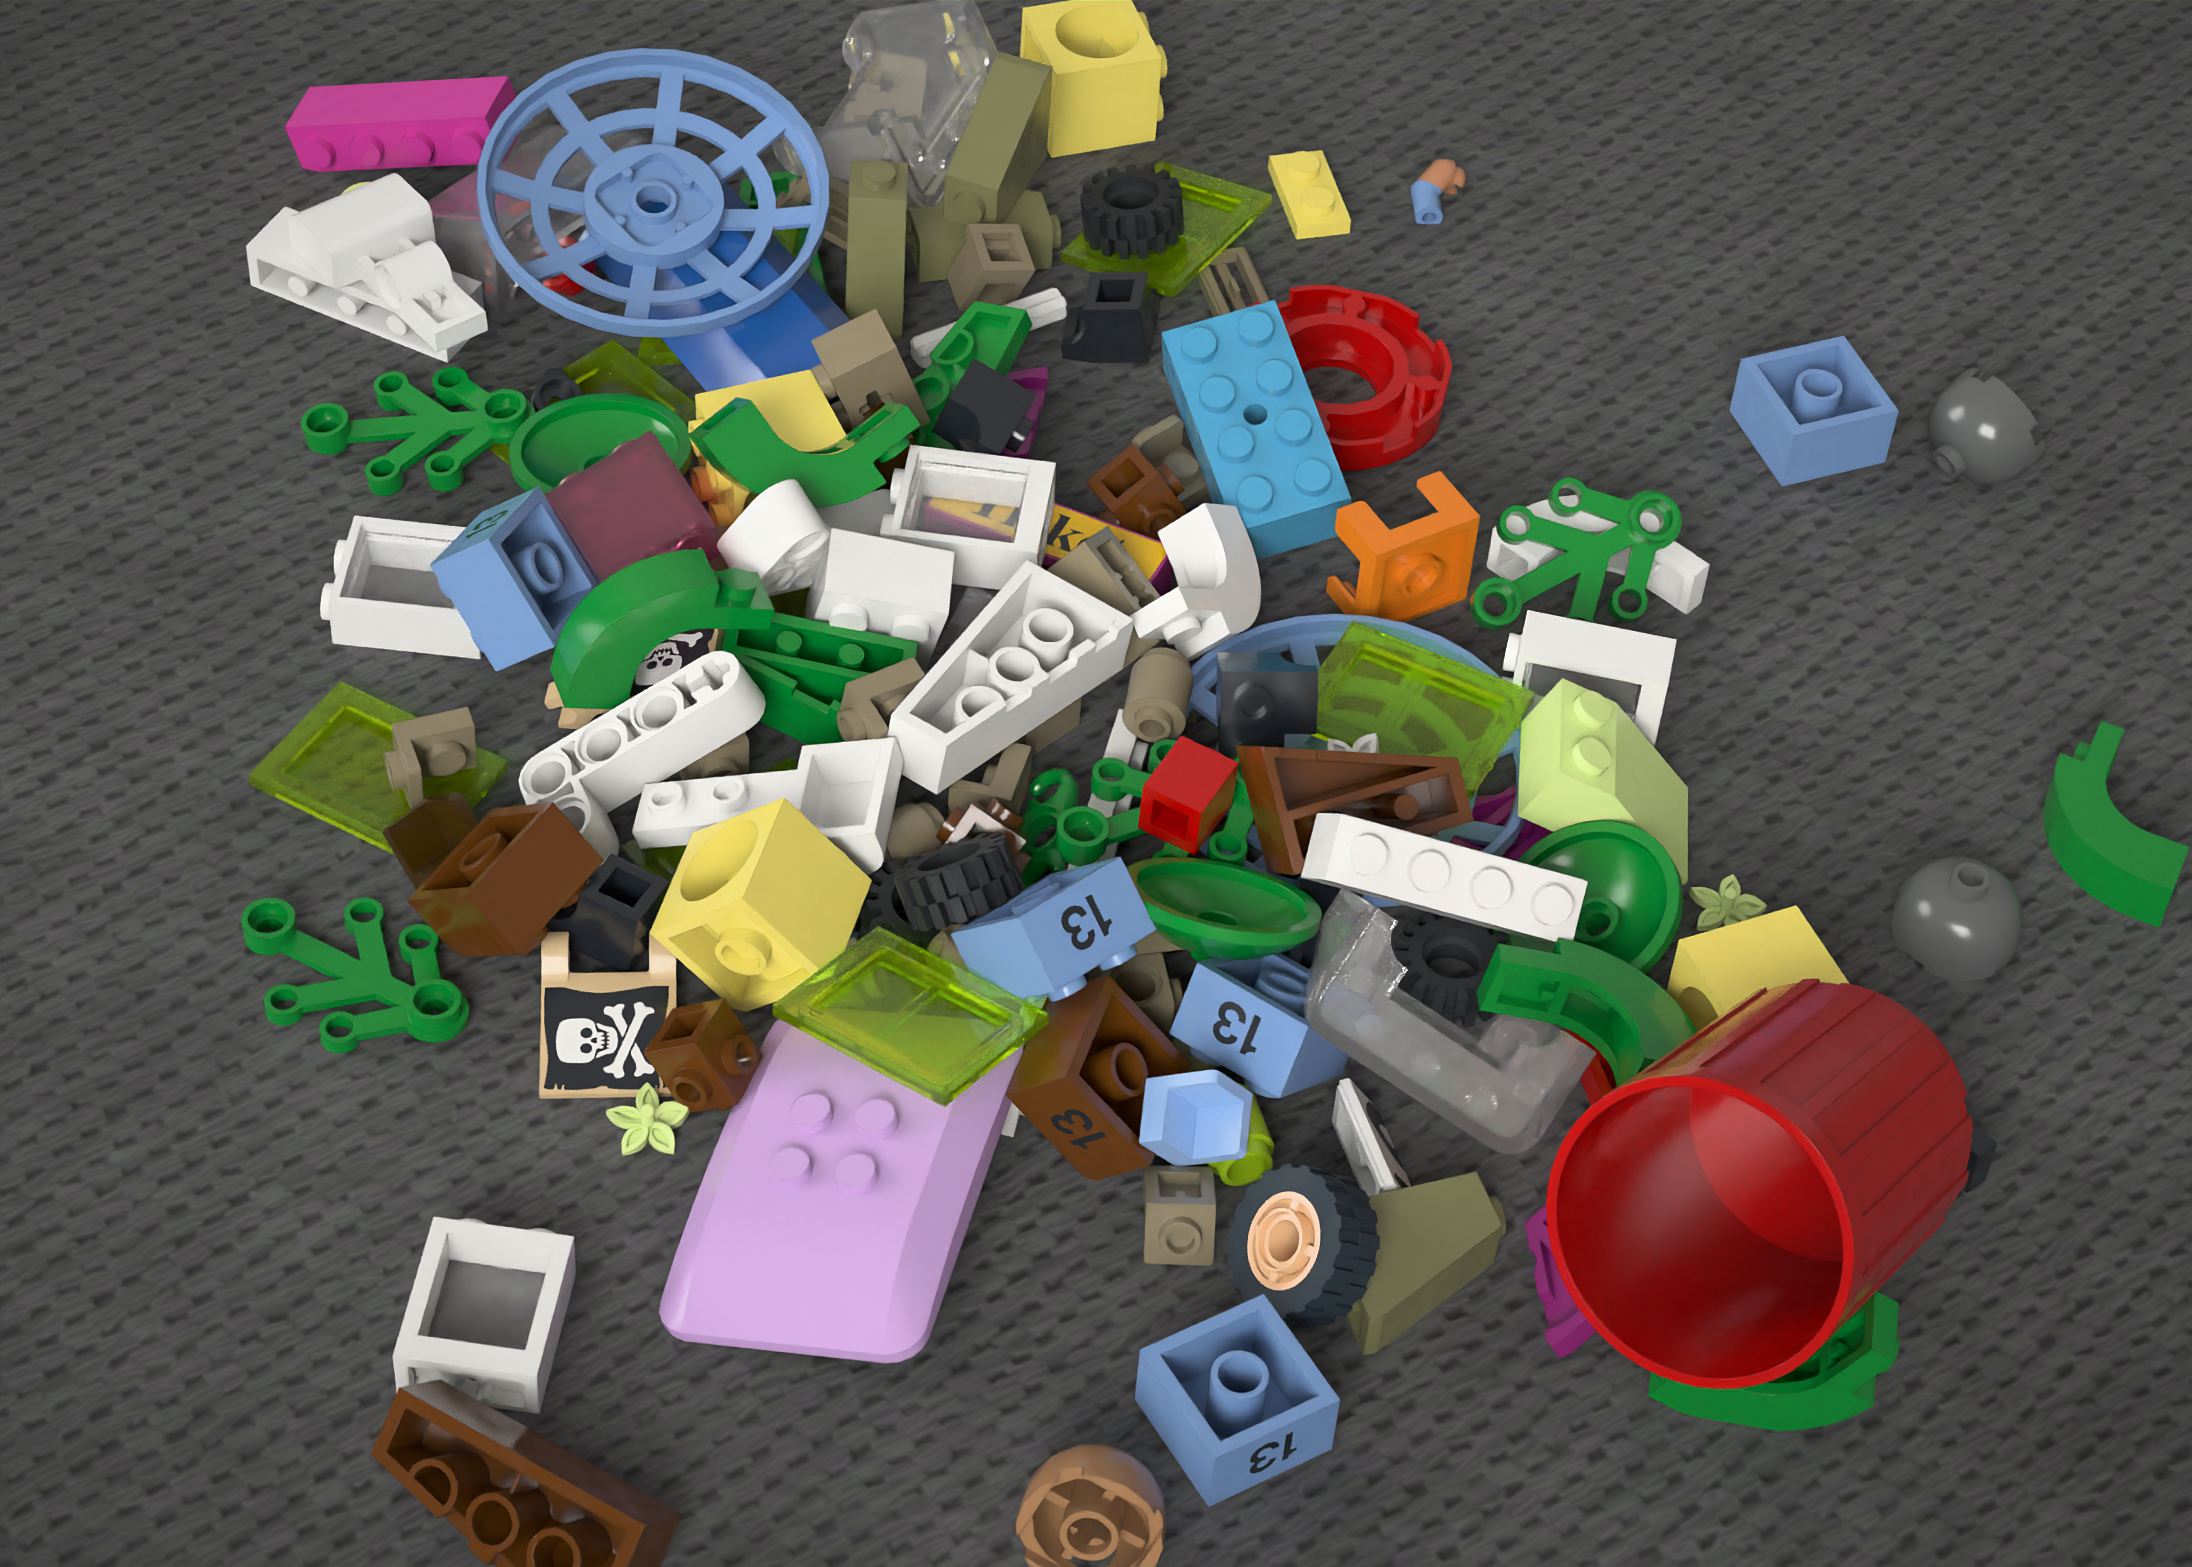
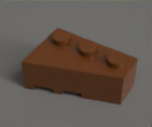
[1236,746,1474,875]

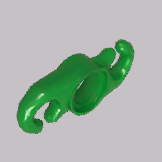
[1020,768,1079,892]

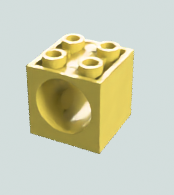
[1020,0,1167,158]
[688,369,846,526]
[650,797,872,1012]
[1666,905,1850,1032]

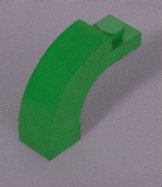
[688,397,920,508]
[550,549,775,709]
[2042,721,2190,927]
[1476,937,1697,1087]
[1648,1292,1900,1431]

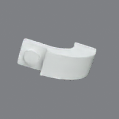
[1486,495,1710,614]
[1130,503,1261,662]

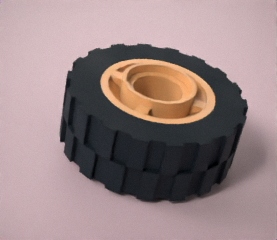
[1227,1163,1380,1326]

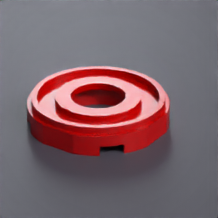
[1249,285,1452,471]

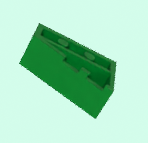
[721,612,918,745]

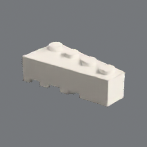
[887,560,1135,795]

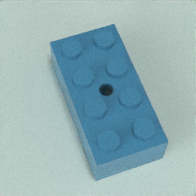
[1162,300,1351,559]

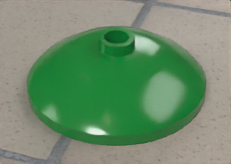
[509,393,692,514]
[1493,820,1683,974]
[1127,857,1322,961]

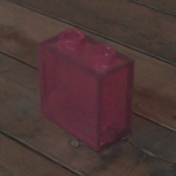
[544,430,721,584]

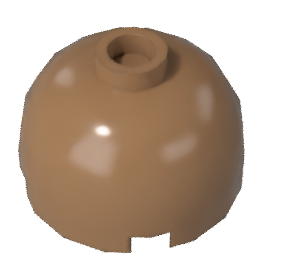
[1016,1444,1166,1567]

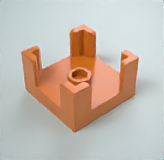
[1326,471,1480,623]

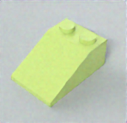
[1518,678,1688,885]

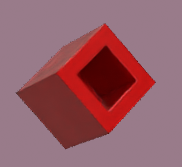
[1137,736,1239,855]

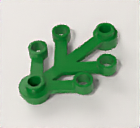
[301,367,535,496]
[1470,477,1682,630]
[1055,739,1254,867]
[241,897,469,1053]

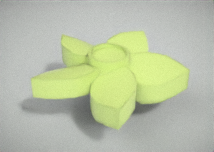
[1689,874,1767,931]
[606,1082,690,1156]

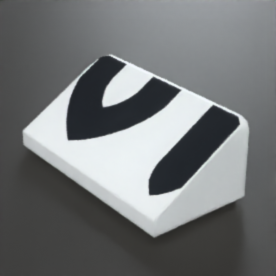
[1332,1078,1411,1196]

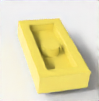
[1268,150,1351,239]

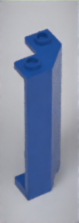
[579,181,851,405]

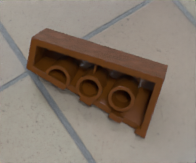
[371,1379,683,1567]

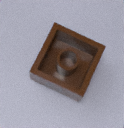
[407,802,604,957]
[1005,975,1191,1181]

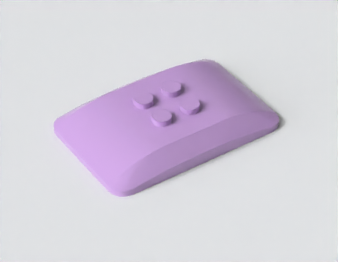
[659,1009,1025,1363]

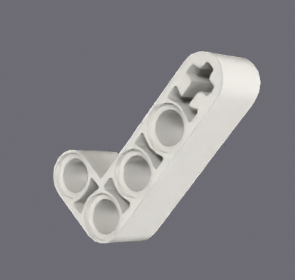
[717,479,896,596]
[519,651,766,878]

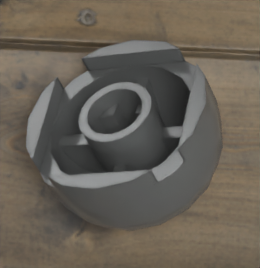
[1929,368,2046,486]
[1890,855,2023,981]

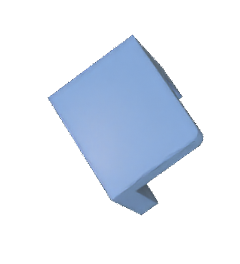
[1139,1070,1253,1166]

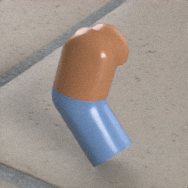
[1410,158,1466,224]

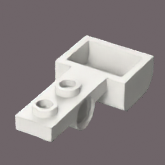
[288,173,488,353]
[632,737,904,875]

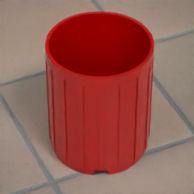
[1546,978,1973,1389]

